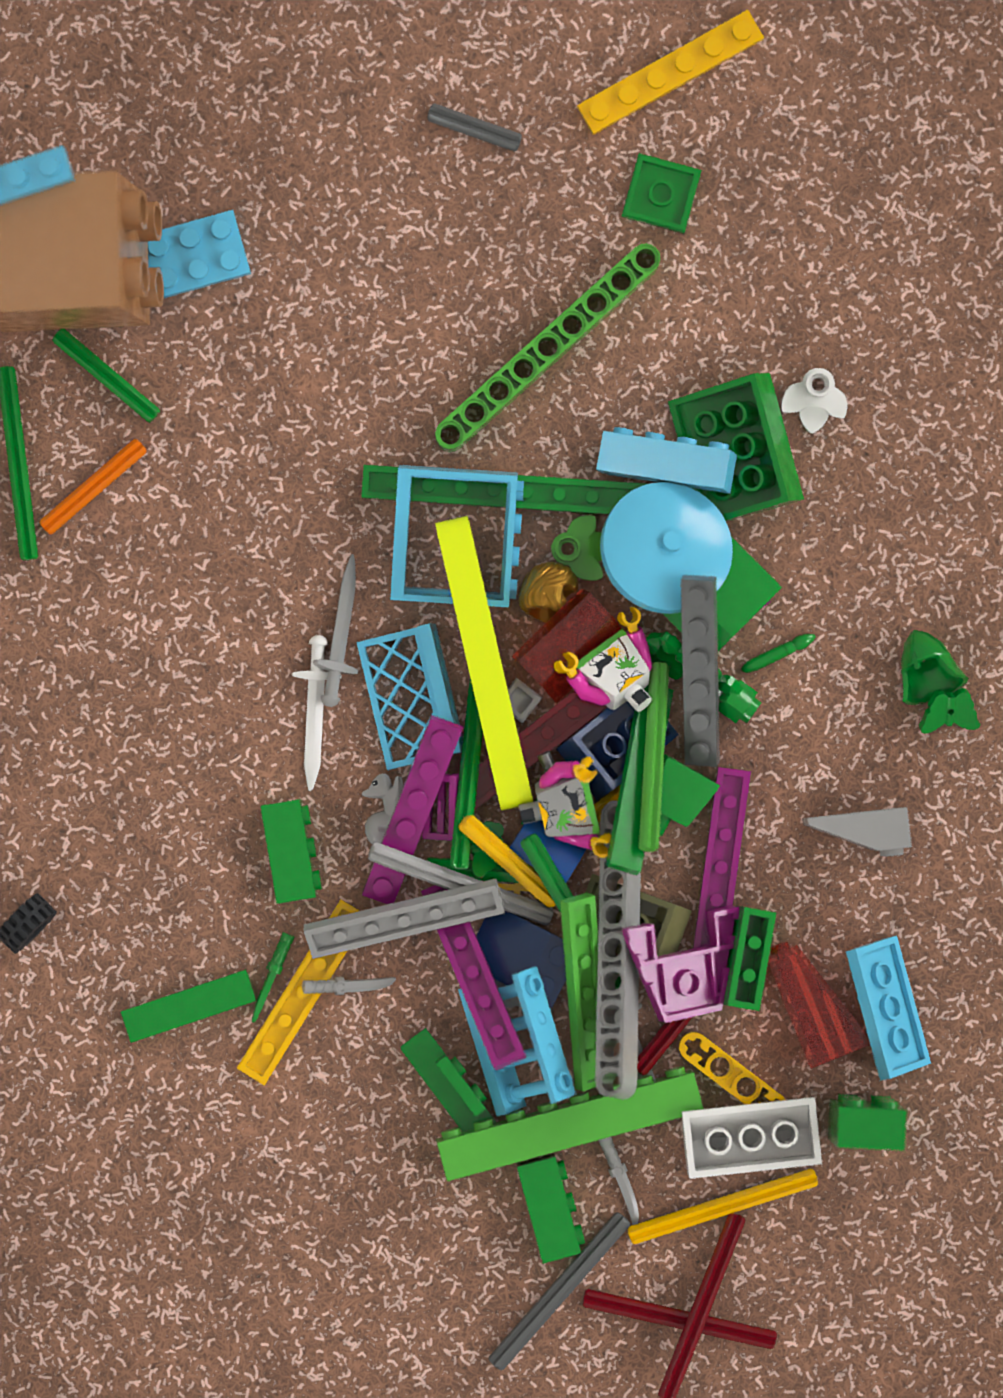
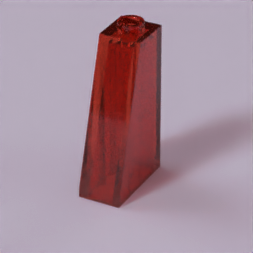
[768,941,871,1069]

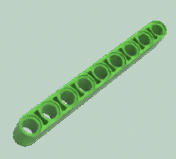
[435,243,660,452]

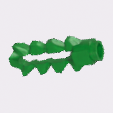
[646,631,762,724]

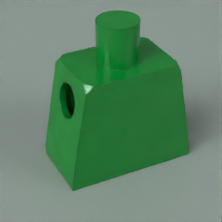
[659,753,720,836]

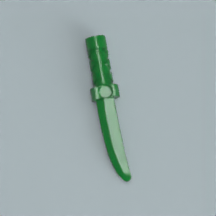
[252,932,295,1023]

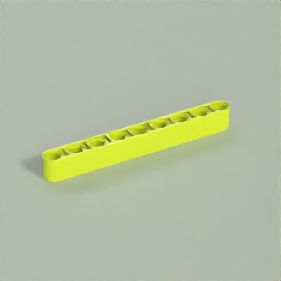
[435,516,533,811]

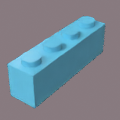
[596,427,737,494]

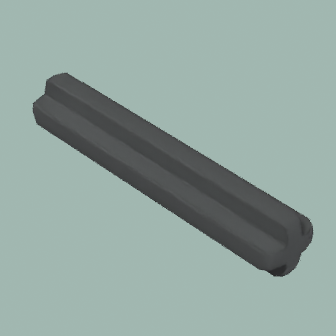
[427,104,522,151]

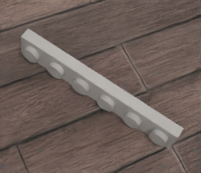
[303,879,505,959]

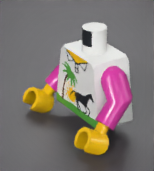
[554,607,652,712]

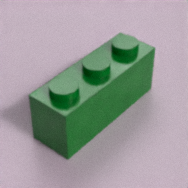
[260,799,322,904]
[723,906,777,1011]
[517,1154,585,1264]

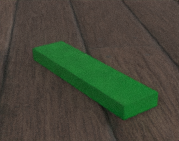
[121,969,257,1043]

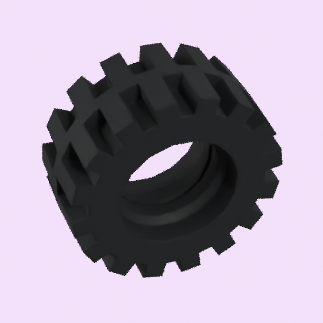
[0,893,57,954]

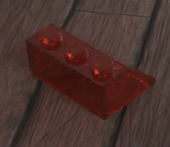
[511,588,622,704]

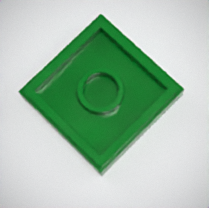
[621,153,702,234]

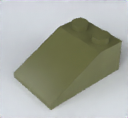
[585,874,692,956]

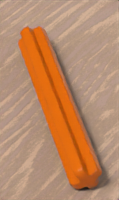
[39,439,147,534]

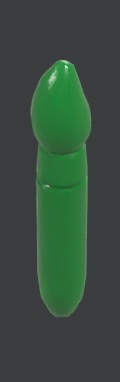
[741,633,816,673]

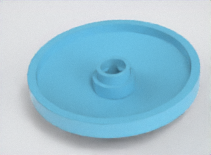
[600,482,733,614]

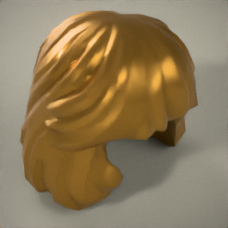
[518,562,578,624]

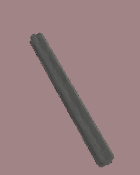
[489,1212,630,1370]

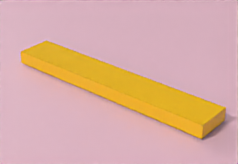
[237,899,359,1086]

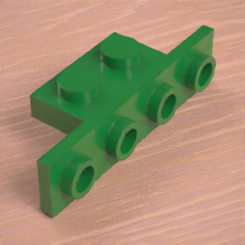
[401,1028,496,1131]

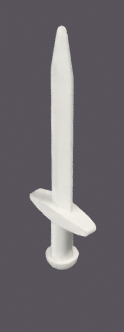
[292,635,342,791]

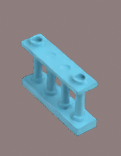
[458,966,576,1116]

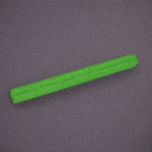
[639,662,669,852]

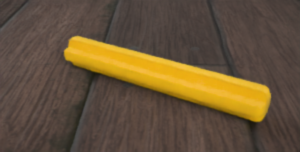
[459,815,556,908]

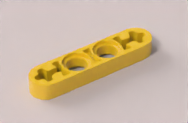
[679,1032,785,1104]

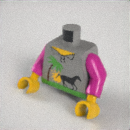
[519,757,611,858]

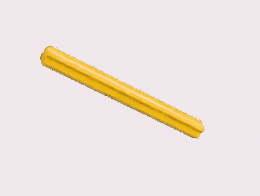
[628,1168,818,1244]

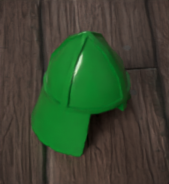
[901,630,969,705]

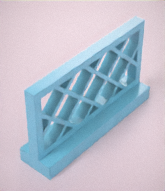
[356,623,463,770]

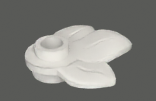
[781,368,847,434]

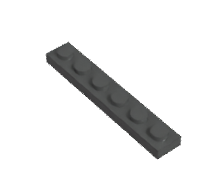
[681,575,720,767]

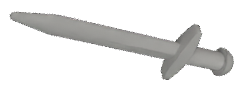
[313,554,358,707]

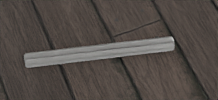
[368,842,553,925]

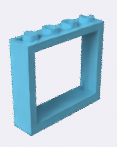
[390,465,524,607]

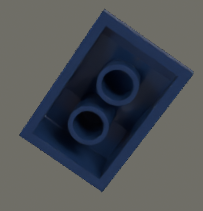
[556,701,679,800]
[476,911,566,1008]

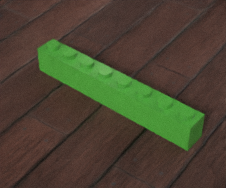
[436,1066,703,1181]

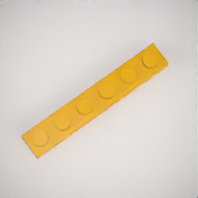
[577,10,764,135]

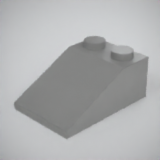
[802,807,912,857]

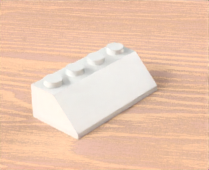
[682,1097,822,1179]

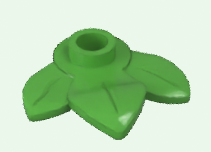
[551,515,603,581]

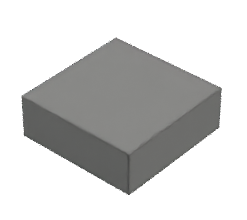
[508,677,543,724]

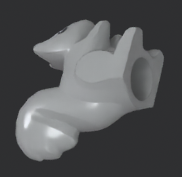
[362,773,404,844]

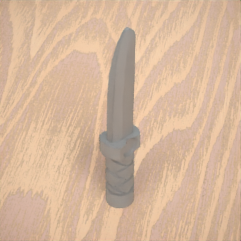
[302,977,396,995]
[598,1137,639,1225]

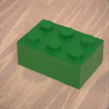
[828,1093,907,1151]

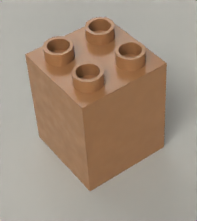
[0,171,164,332]

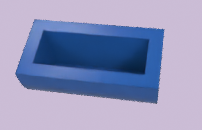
[509,820,586,882]

